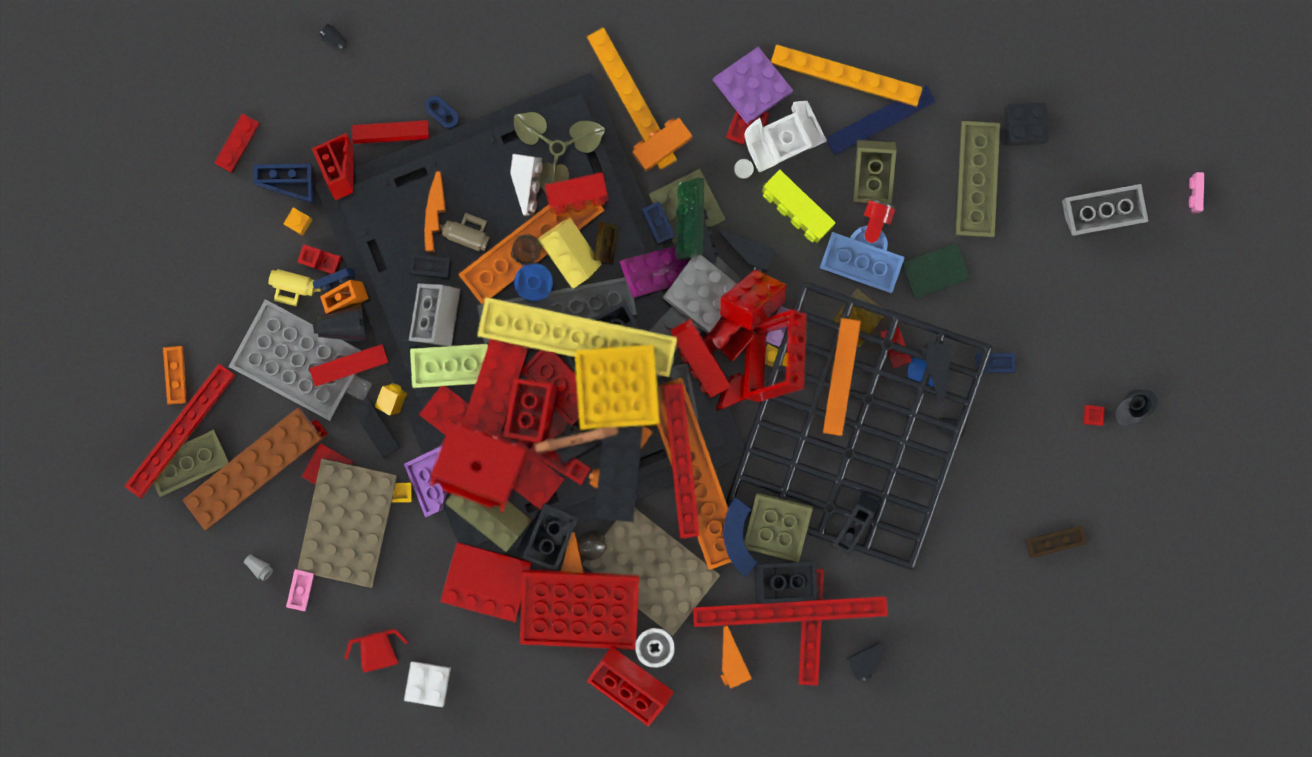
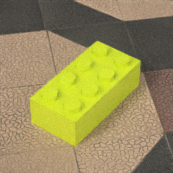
[762,170,836,243]

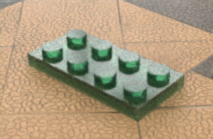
[676,178,704,260]

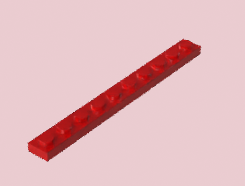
[693,597,888,627]

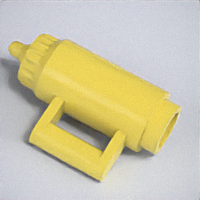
[269,269,322,307]

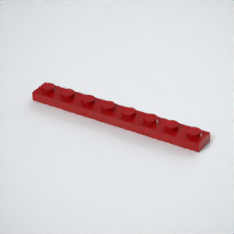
[124,364,235,499]
[663,382,700,538]

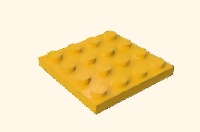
[575,345,659,429]

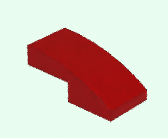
[298,244,342,274]

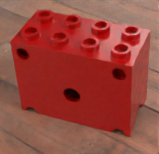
[430,423,525,513]

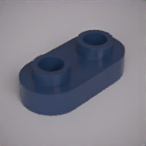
[425,96,459,129]

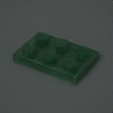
[903,243,970,299]

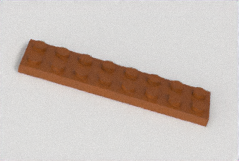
[182,407,322,531]

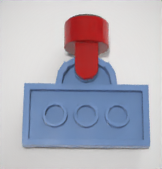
[820,199,905,293]

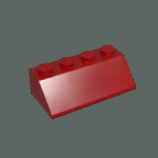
[587,647,674,727]

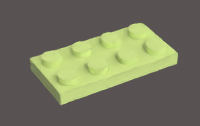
[410,344,488,388]

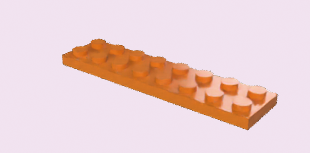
[459,204,604,305]

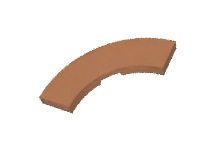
[535,427,618,452]

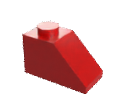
[716,372,754,411]

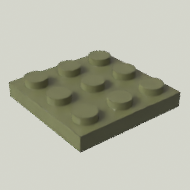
[649,169,726,246]
[744,493,813,562]

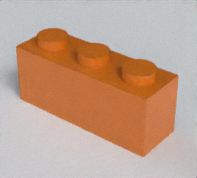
[632,118,693,172]

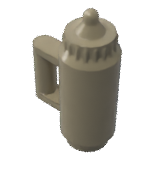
[438,213,490,251]

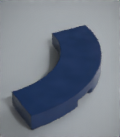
[723,497,757,577]

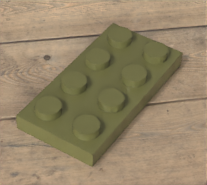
[153,430,229,497]

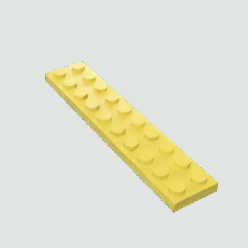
[478,298,677,377]

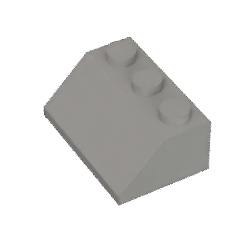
[409,284,460,346]

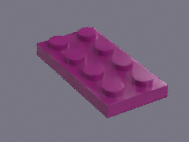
[620,244,690,298]

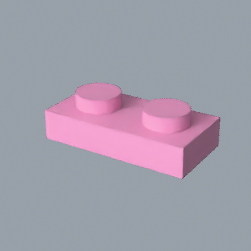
[1189,172,1204,213]
[286,569,314,611]

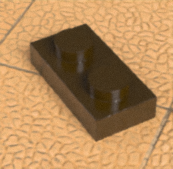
[594,222,618,264]

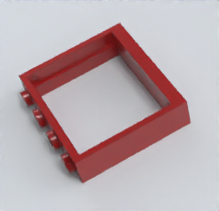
[743,309,807,402]

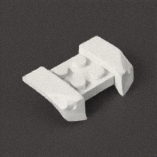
[745,101,826,173]

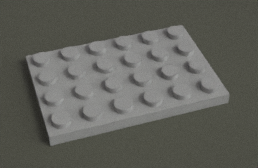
[229,299,361,421]

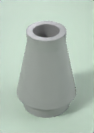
[244,554,273,581]

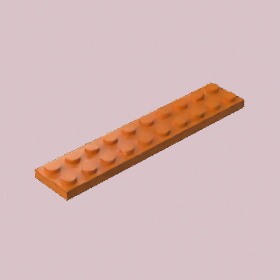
[657,377,732,570]

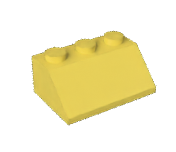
[538,217,602,288]

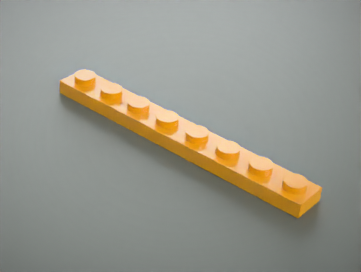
[587,27,677,170]
[771,45,923,107]

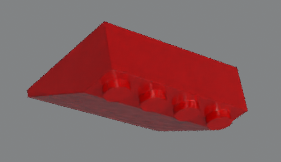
[441,542,532,622]

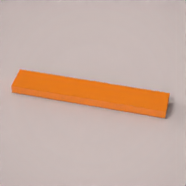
[823,318,861,436]

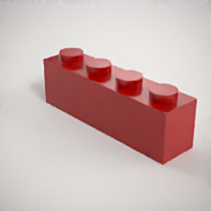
[671,319,731,398]

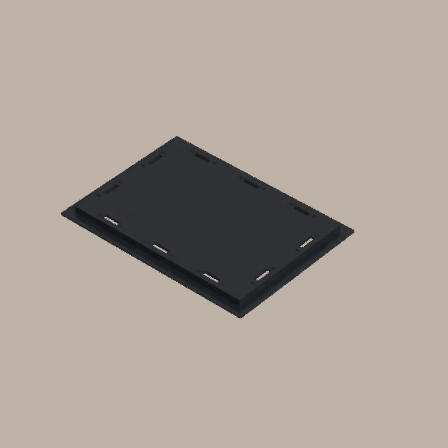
[315,73,745,554]

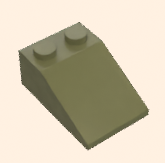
[853,140,896,204]

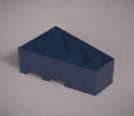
[253,163,314,204]

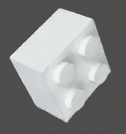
[404,661,451,707]

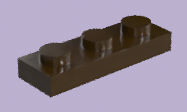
[1025,525,1087,559]

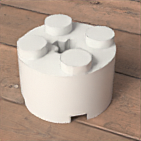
[636,628,674,667]

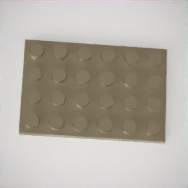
[297,458,397,588]
[582,508,720,636]

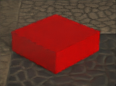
[1083,405,1105,426]

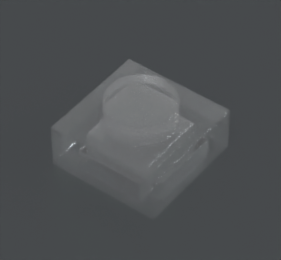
[346,375,372,400]

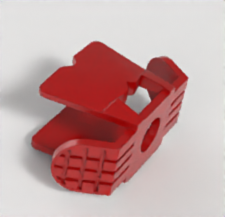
[703,316,755,361]
[344,628,408,672]

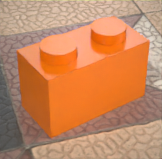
[320,280,369,314]

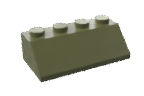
[446,494,532,552]

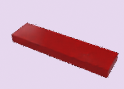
[352,120,429,144]
[309,344,389,387]

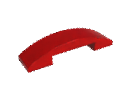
[516,440,591,485]

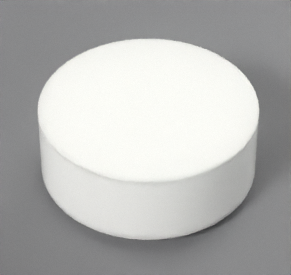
[734,159,754,179]

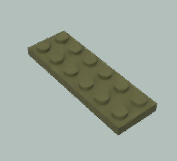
[955,121,1000,238]

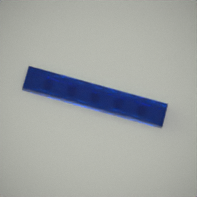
[826,85,936,155]

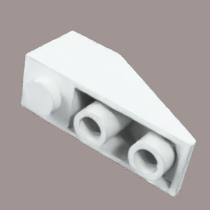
[510,154,543,215]

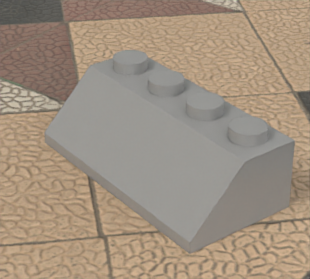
[1062,184,1149,236]

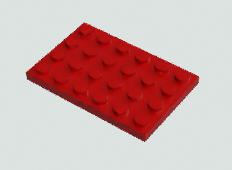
[520,570,639,650]

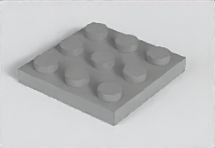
[663,252,737,334]

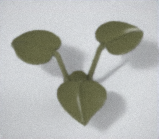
[514,112,605,194]

